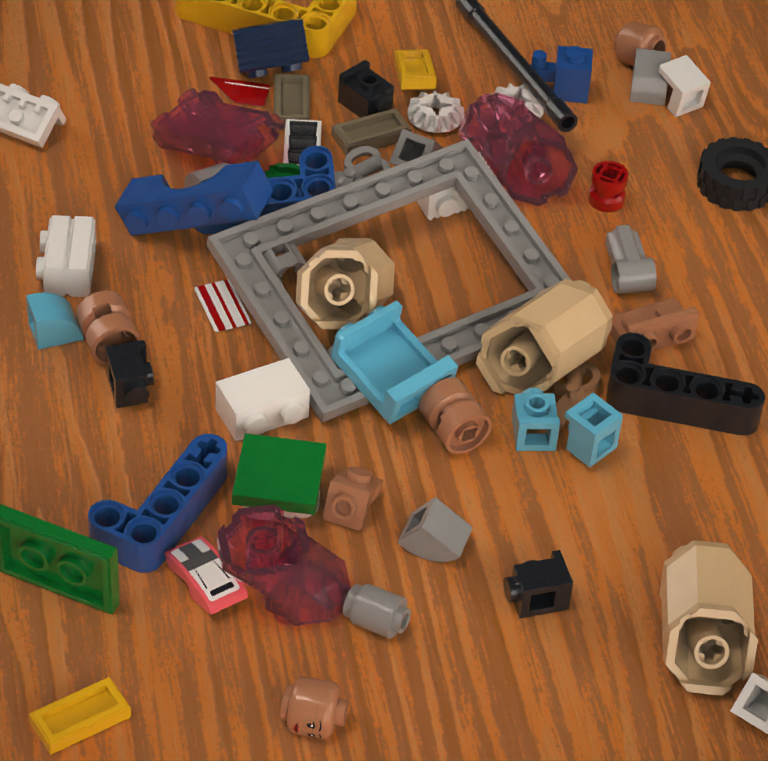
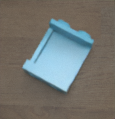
[331,301,458,425]

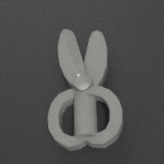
[334,146,390,188]

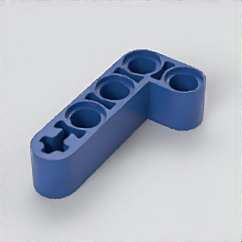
[195,146,336,234]
[88,434,227,573]

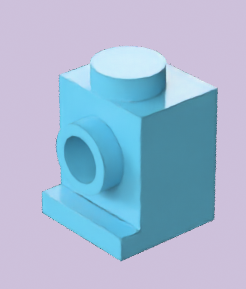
[512,388,560,451]
[564,392,623,468]

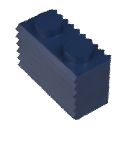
[231,18,309,78]

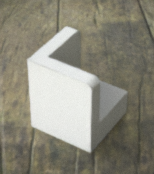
[659,55,711,117]

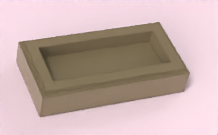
[273,74,310,130]
[331,108,412,155]

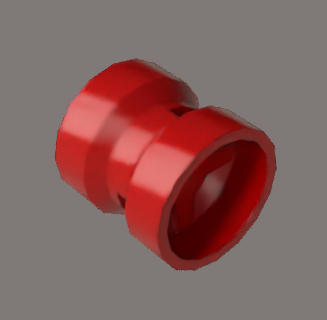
[588,161,629,212]

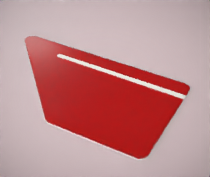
[210,77,270,107]

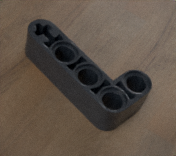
[606,333,765,435]

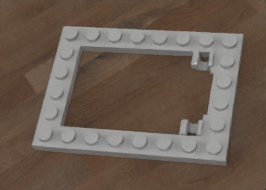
[206,139,571,423]

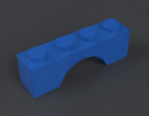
[114,161,274,236]

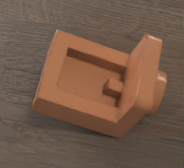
[322,467,383,530]

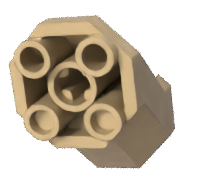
[296,238,395,329]
[476,278,613,398]
[659,540,758,696]

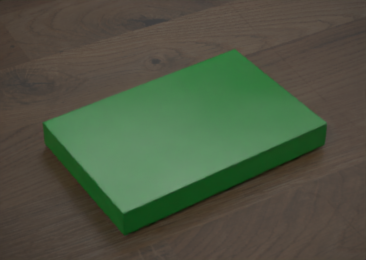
[0,504,120,614]

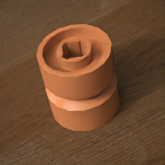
[76,290,141,365]
[419,378,492,454]

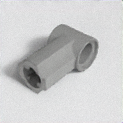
[605,225,656,294]

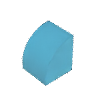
[26,292,84,350]

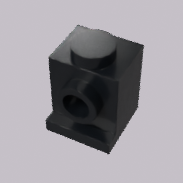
[338,60,394,118]
[105,340,154,408]
[503,550,573,618]

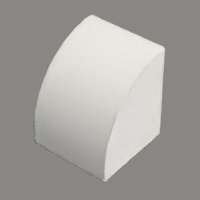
[730,673,768,734]

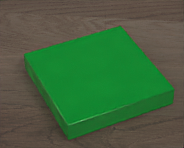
[232,433,327,515]

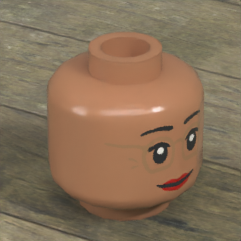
[280,676,349,739]

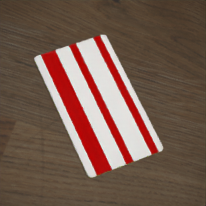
[194,279,252,332]

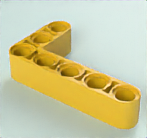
[174,0,357,58]

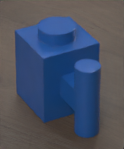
[531,45,593,104]

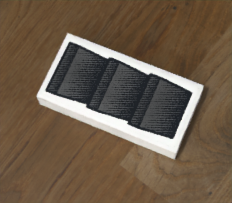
[283,119,322,165]

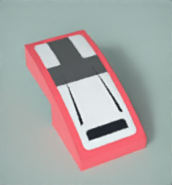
[164,536,248,615]

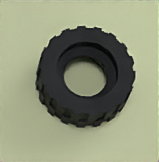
[697,137,768,212]

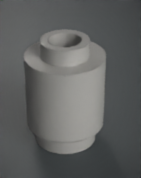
[343,583,411,639]

